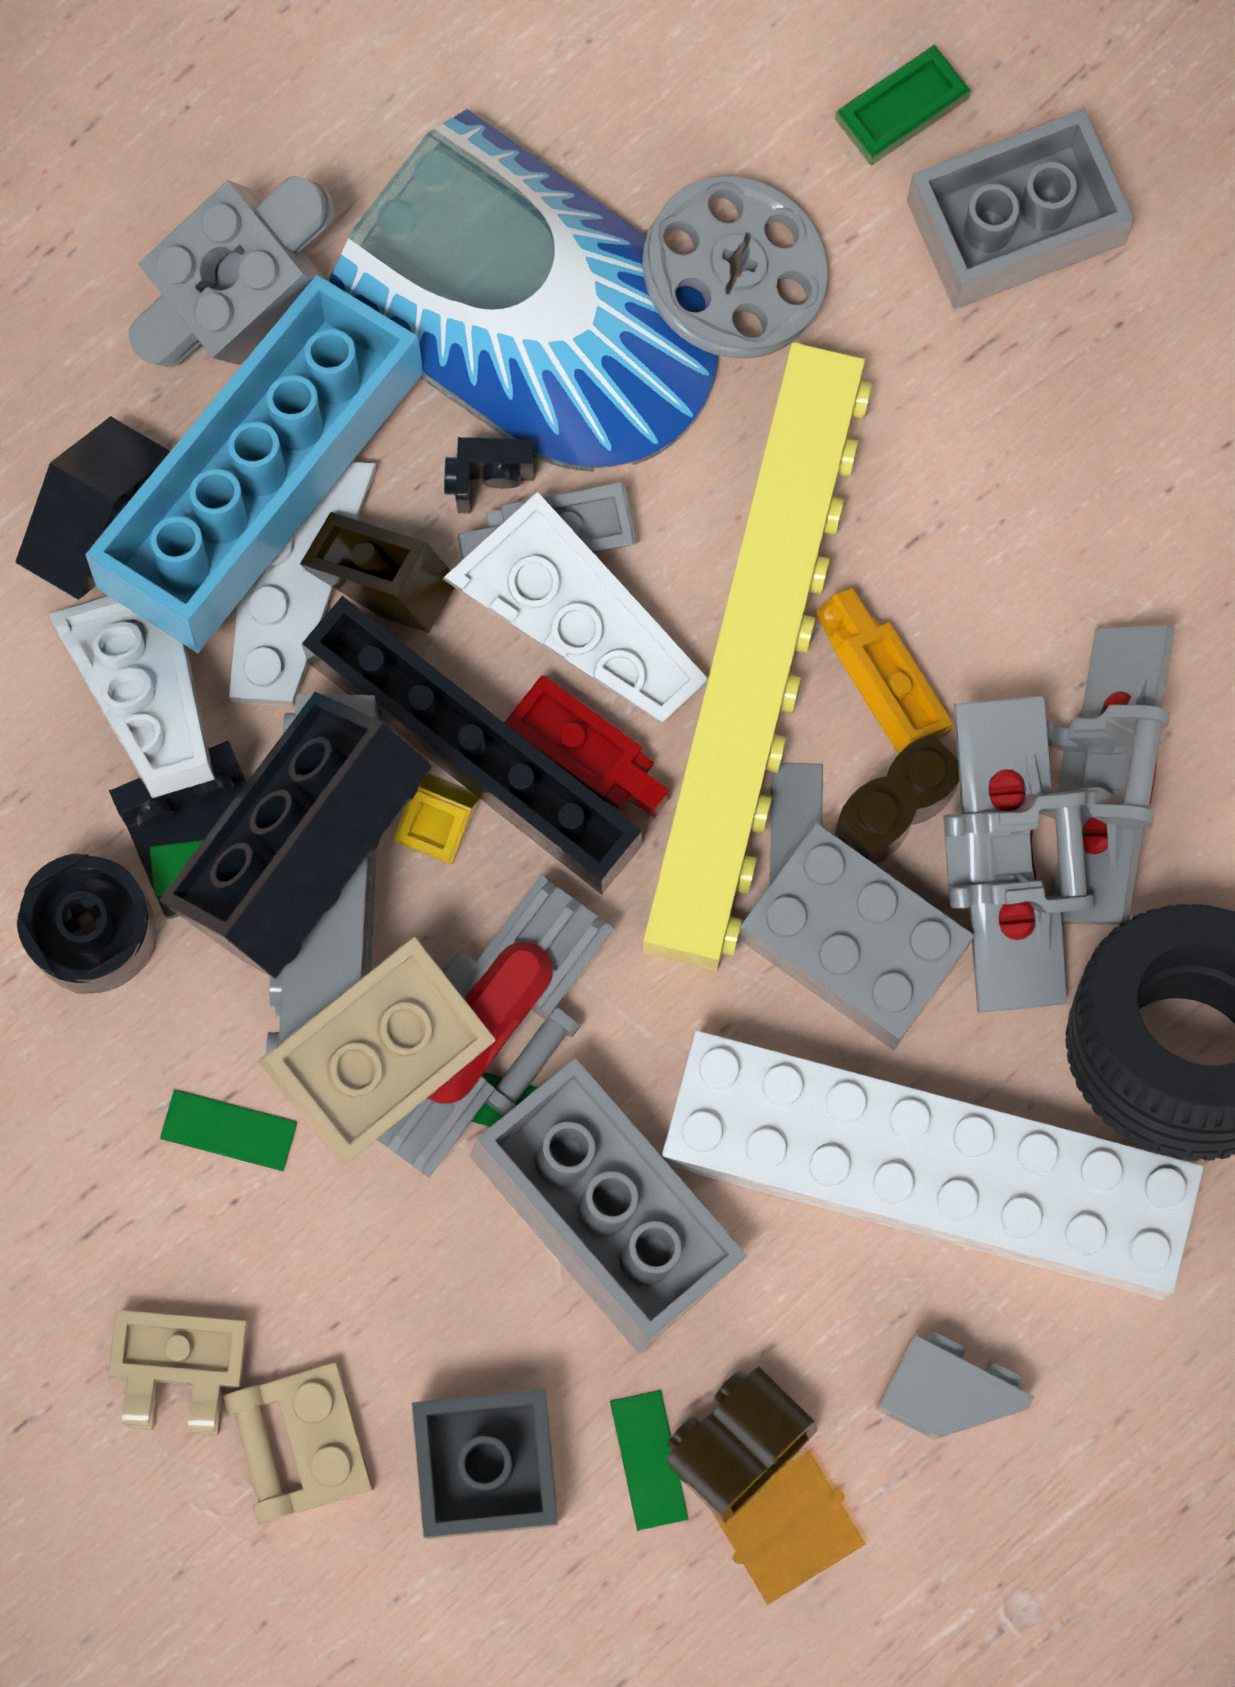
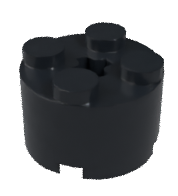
[17,854,156,994]

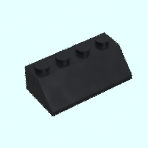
[159,692,432,979]

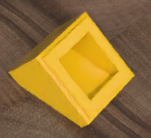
[393,773,480,865]

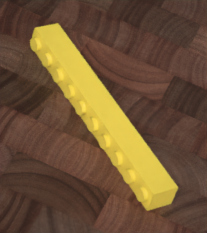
[643,342,873,971]

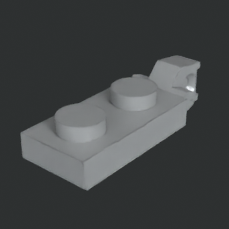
[457,482,637,560]

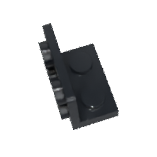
[109,740,247,919]

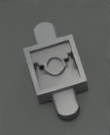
[129,176,335,368]

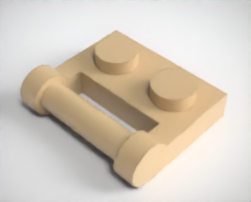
[223,1362,373,1524]

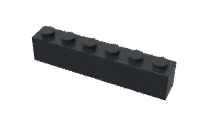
[302,595,642,895]

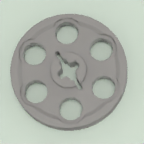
[642,176,828,358]

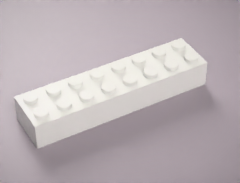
[662,1031,1204,1300]

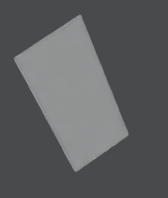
[770,763,823,885]

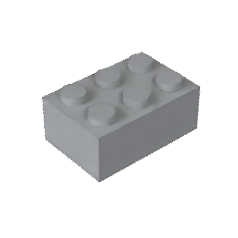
[907,109,1134,310]
[738,823,975,1051]

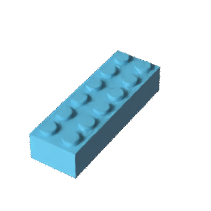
[85,274,423,653]

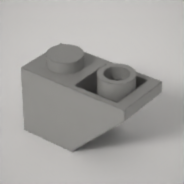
[876,1332,1034,1440]

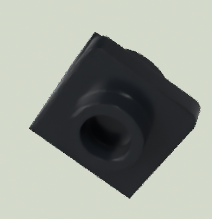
[444,437,535,514]

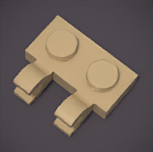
[108,1310,248,1435]

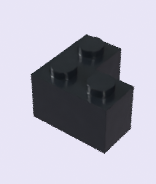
[15,416,170,600]

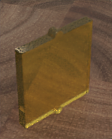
[711,1450,866,1605]

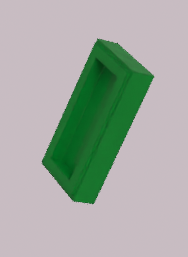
[835,44,971,166]

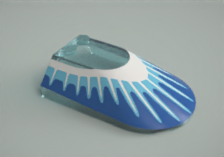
[328,109,718,471]

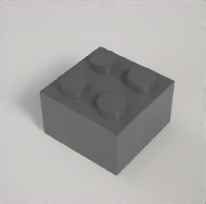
[412,1389,559,1539]

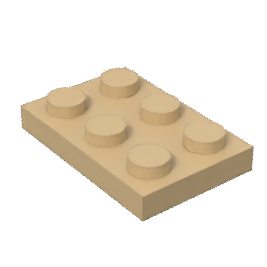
[258,936,496,1166]

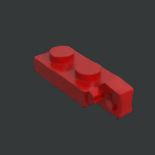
[504,675,670,818]

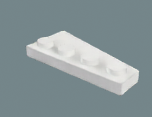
[229,462,377,707]
[443,492,708,723]
[48,596,215,798]

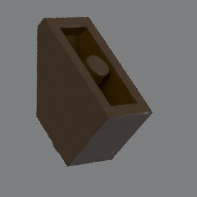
[300,512,455,633]

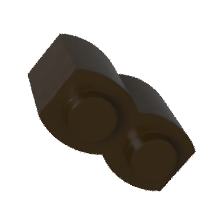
[835,735,959,864]
[665,1366,817,1523]

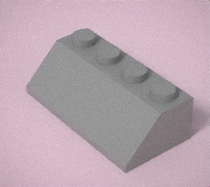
[469,1058,747,1354]

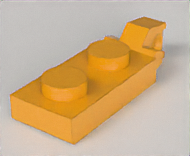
[816,588,954,754]

